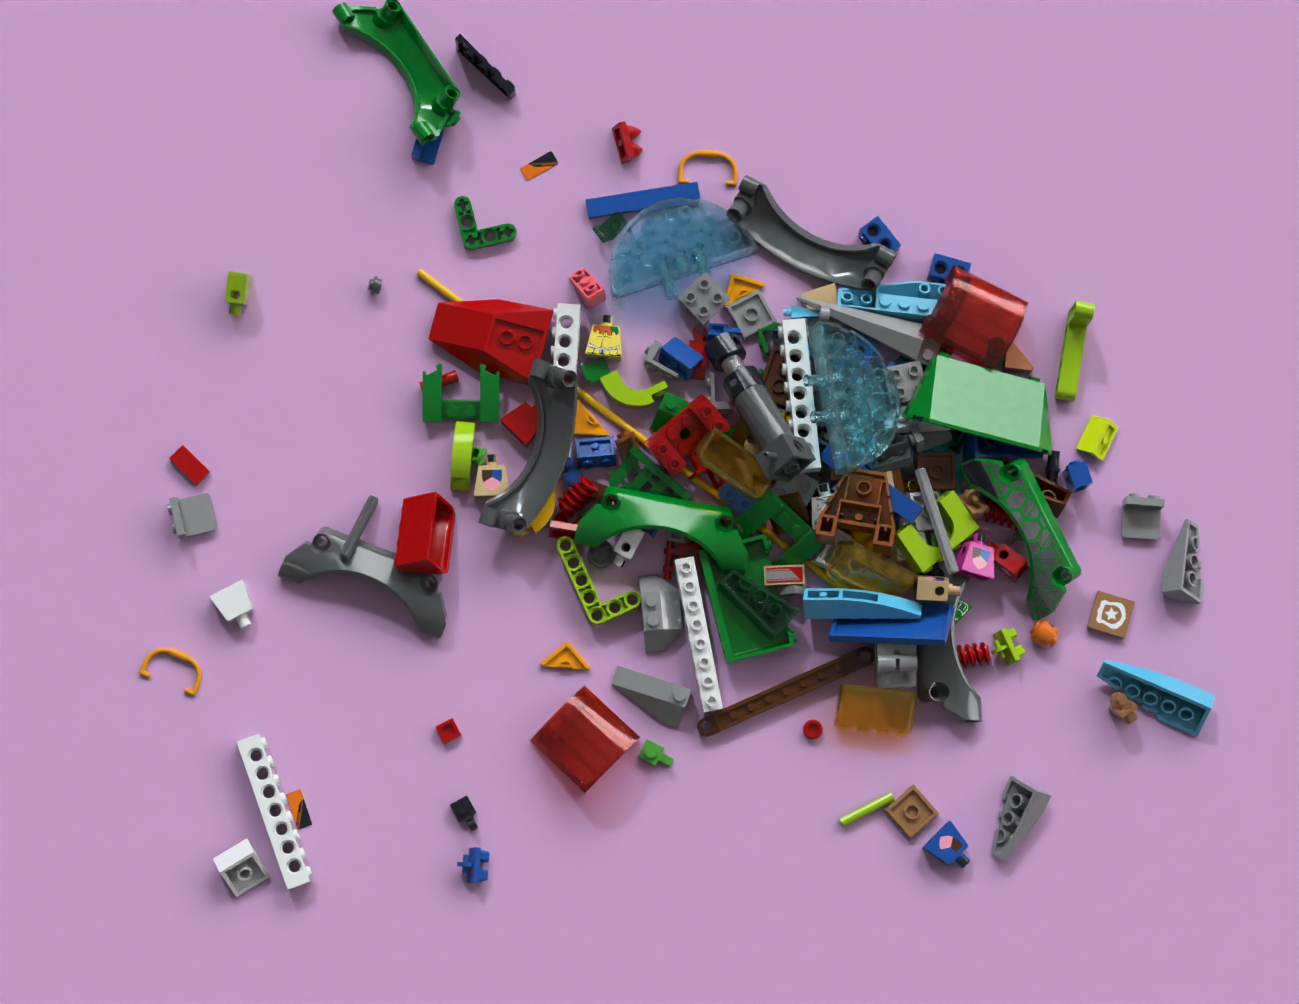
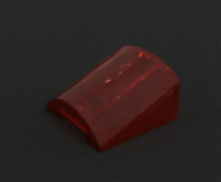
[919,265,1028,369]
[530,685,640,795]

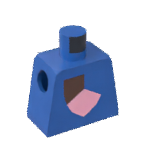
[922,821,971,869]

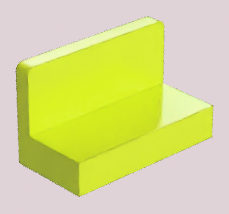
[1076,416,1119,461]

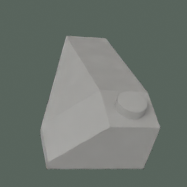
[1161,519,1203,604]
[612,666,691,728]
[991,776,1052,862]

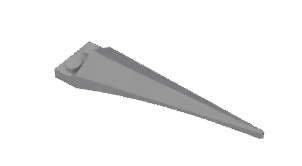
[796,297,945,367]

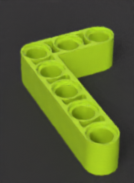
[1055,301,1095,402]
[557,536,641,626]

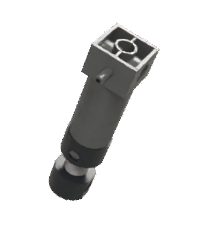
[704,332,816,482]

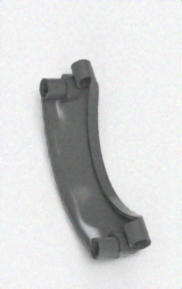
[726,175,897,292]
[478,358,577,534]

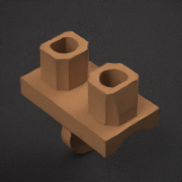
[957,489,990,522]
[1108,692,1138,724]

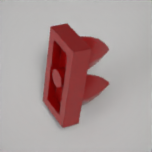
[612,121,643,164]
[548,511,581,541]

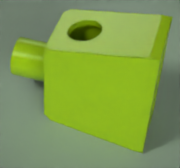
[225,271,252,316]

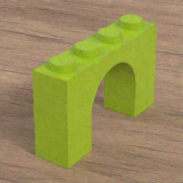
[894,490,979,574]

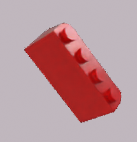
[394,492,455,575]

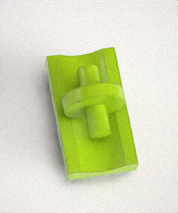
[991,627,1025,665]

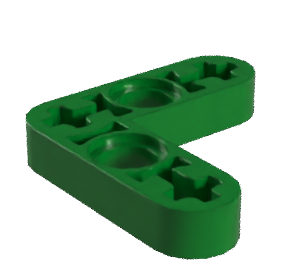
[454,196,517,250]

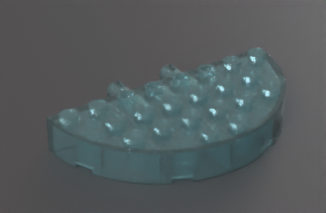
[609,198,758,300]
[803,321,900,475]

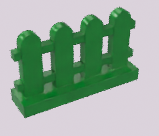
[608,444,691,500]

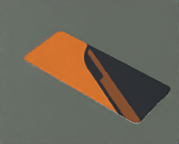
[520,151,558,180]
[286,790,312,829]

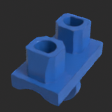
[457,847,489,883]

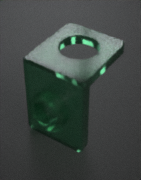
[592,211,629,243]

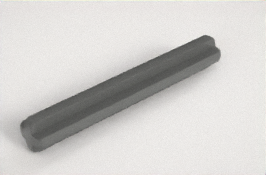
[340,495,378,560]

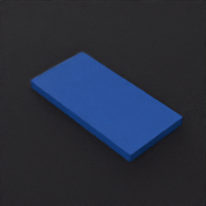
[829,603,954,646]

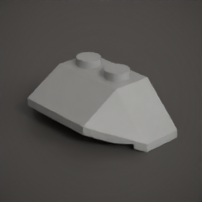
[638,574,682,653]

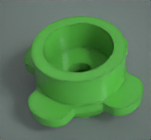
[471,447,487,466]

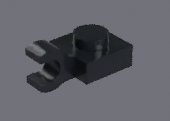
[450,795,478,831]

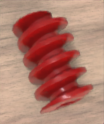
[557,476,599,518]
[984,497,1018,531]
[956,642,990,669]

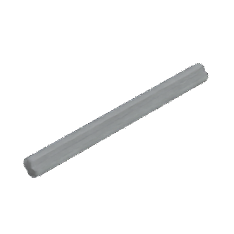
[915,468,959,575]

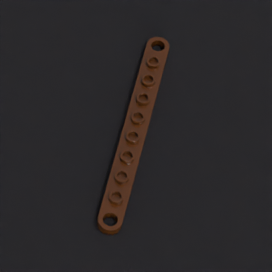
[697,647,875,737]

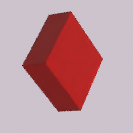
[436,718,462,744]

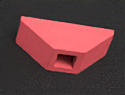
[569,268,606,309]

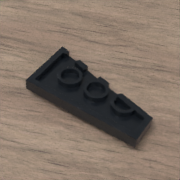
[455,34,515,100]

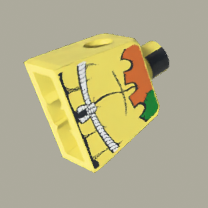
[585,315,622,361]

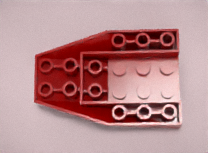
[428,299,554,385]

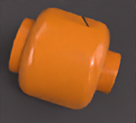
[1030,620,1059,648]

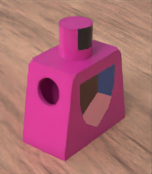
[956,533,994,581]

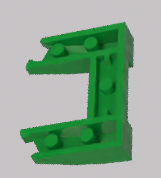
[422,364,500,422]
[736,489,824,566]

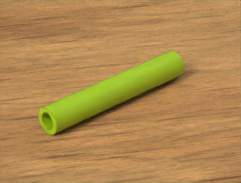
[839,792,895,827]

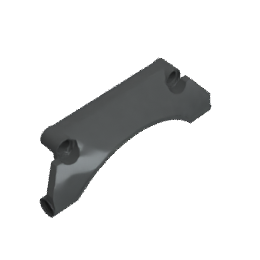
[278,527,447,638]
[913,549,982,723]

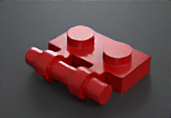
[662,541,699,580]

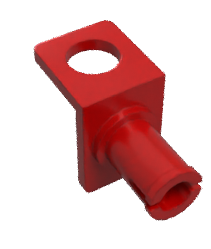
[688,451,726,489]

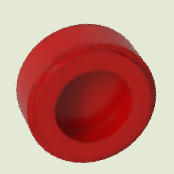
[803,720,823,739]

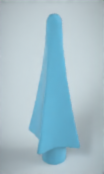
[783,305,820,319]

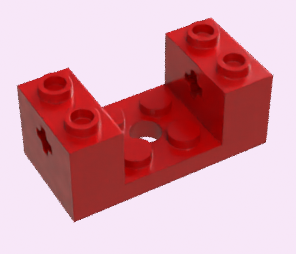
[643,394,731,477]

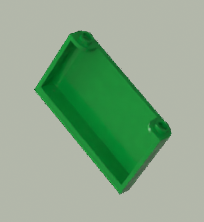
[698,534,797,664]

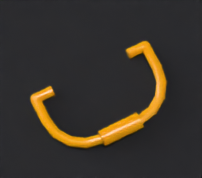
[678,150,737,186]
[139,647,202,696]

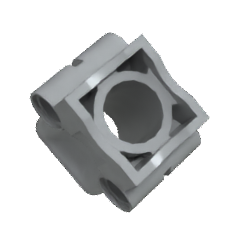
[873,643,917,691]

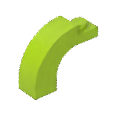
[600,370,668,409]
[450,421,475,492]

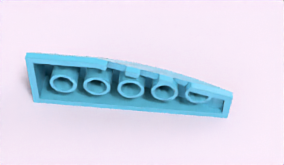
[1097,660,1215,736]

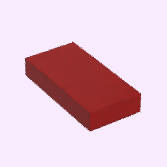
[169,445,210,485]

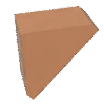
[1002,339,1034,374]

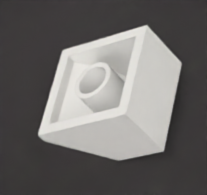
[213,839,270,897]

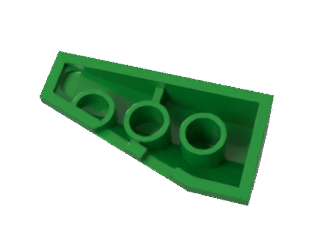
[649,392,735,445]

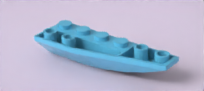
[837,281,953,329]
[803,588,922,619]

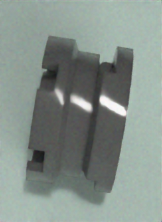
[588,541,615,569]

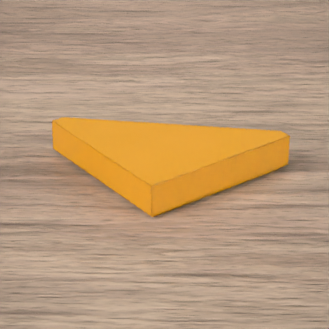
[722,273,765,308]
[574,400,609,437]
[540,641,590,670]

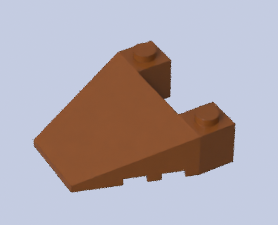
[815,467,895,556]

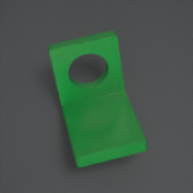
[757,322,781,356]
[580,358,610,385]

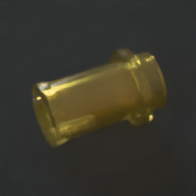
[904,479,918,493]

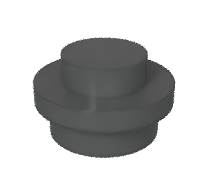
[368,276,382,295]

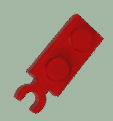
[689,327,708,381]

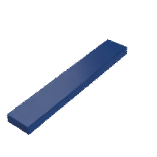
[586,182,700,219]
[820,442,923,524]

